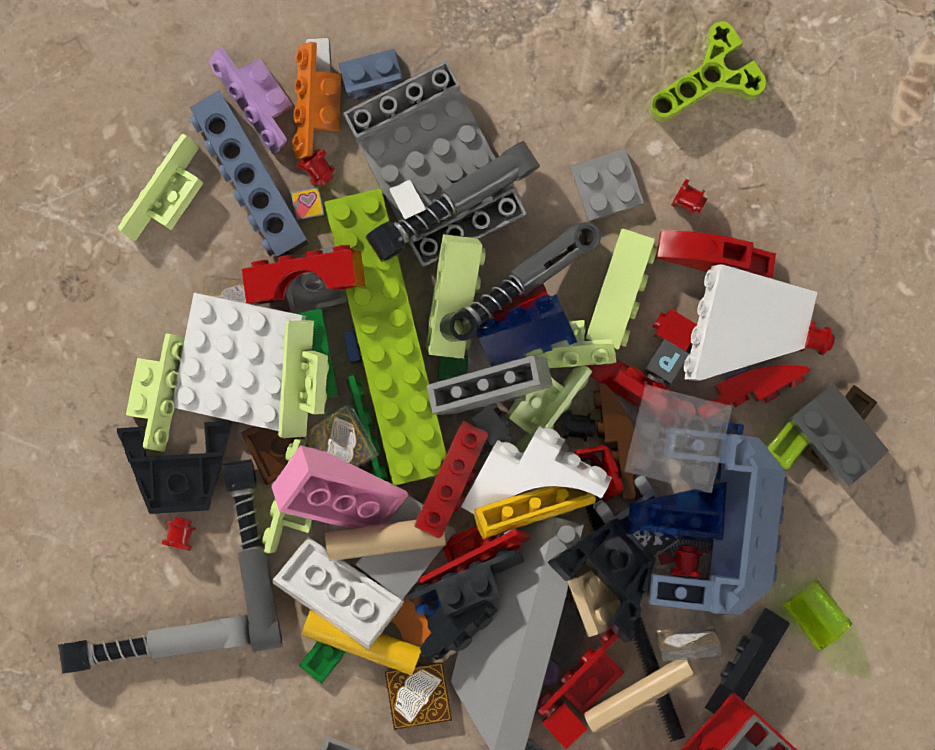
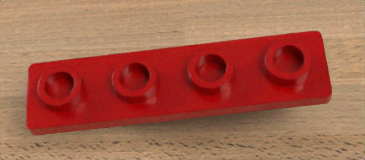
[587,358,697,429]
[414,421,488,538]
[419,525,530,585]
[537,629,624,715]

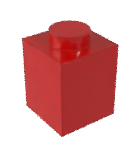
[653,309,697,351]
[541,701,588,749]

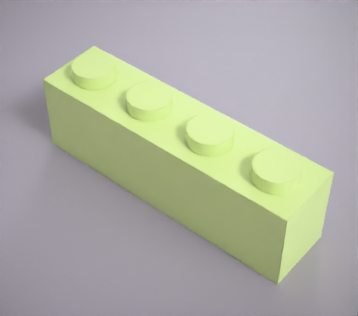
[585,228,657,352]
[425,234,485,359]

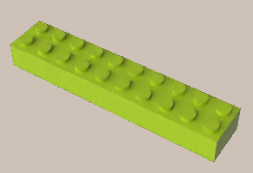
[324,188,446,486]

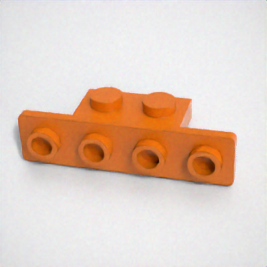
[292,42,342,160]

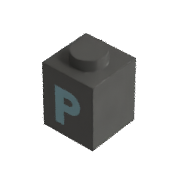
[644,339,689,386]

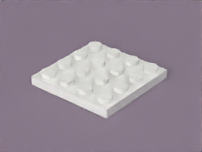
[173,293,306,431]

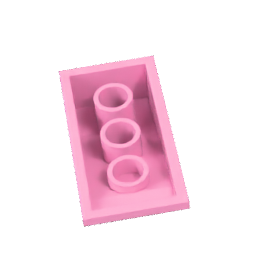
[272,446,408,528]

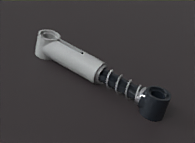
[58,615,251,674]

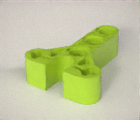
[649,21,766,122]

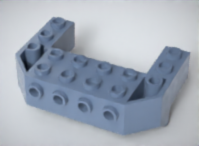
[647,427,787,615]

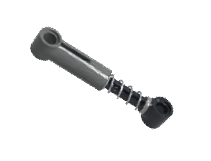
[366,141,540,262]
[440,222,601,342]
[222,459,283,652]

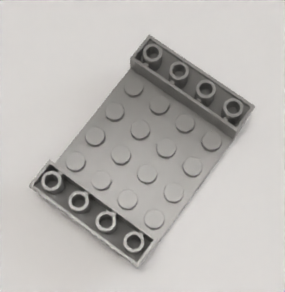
[343,60,527,268]

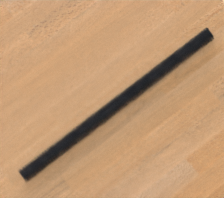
[582,460,686,742]

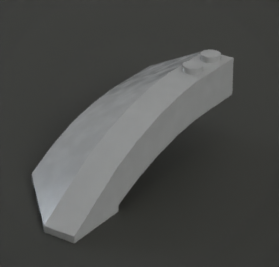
[450,517,584,750]

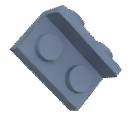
[339,49,403,100]

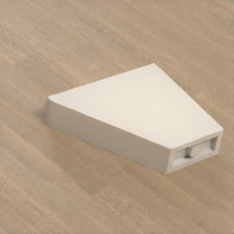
[684,265,818,381]

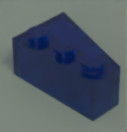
[476,294,577,367]
[628,481,727,543]

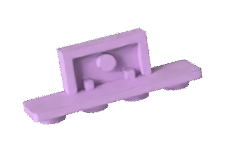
[209,47,293,154]

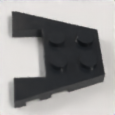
[117,421,232,514]
[548,518,656,643]

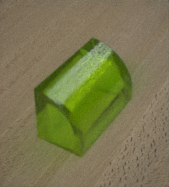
[782,578,853,652]

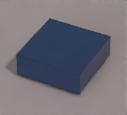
[344,331,362,364]

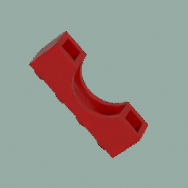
[242,245,366,305]

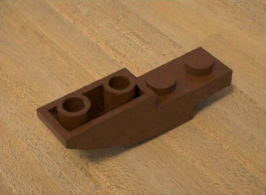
[593,383,644,500]

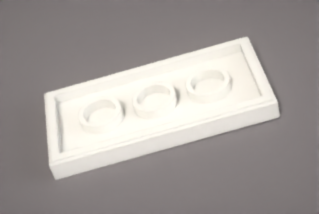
[273,536,404,650]

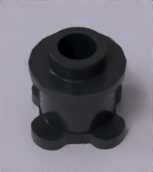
[563,410,595,442]

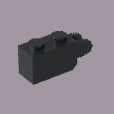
[420,601,498,660]

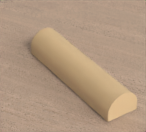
[325,520,447,561]
[584,654,699,733]

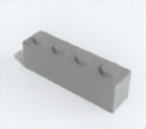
[427,355,553,416]

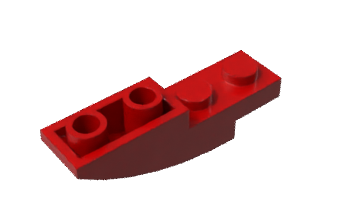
[656,230,776,279]
[696,365,810,423]

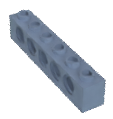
[189,90,309,258]

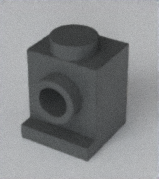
[471,403,514,448]

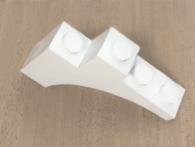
[461,426,612,514]

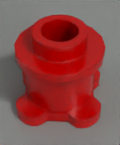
[297,149,335,186]
[671,179,708,216]
[798,320,835,355]
[161,517,196,551]
[671,545,703,577]

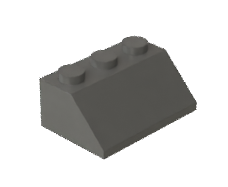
[787,383,889,488]

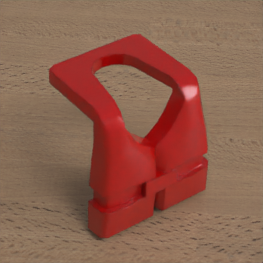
[573,446,624,503]

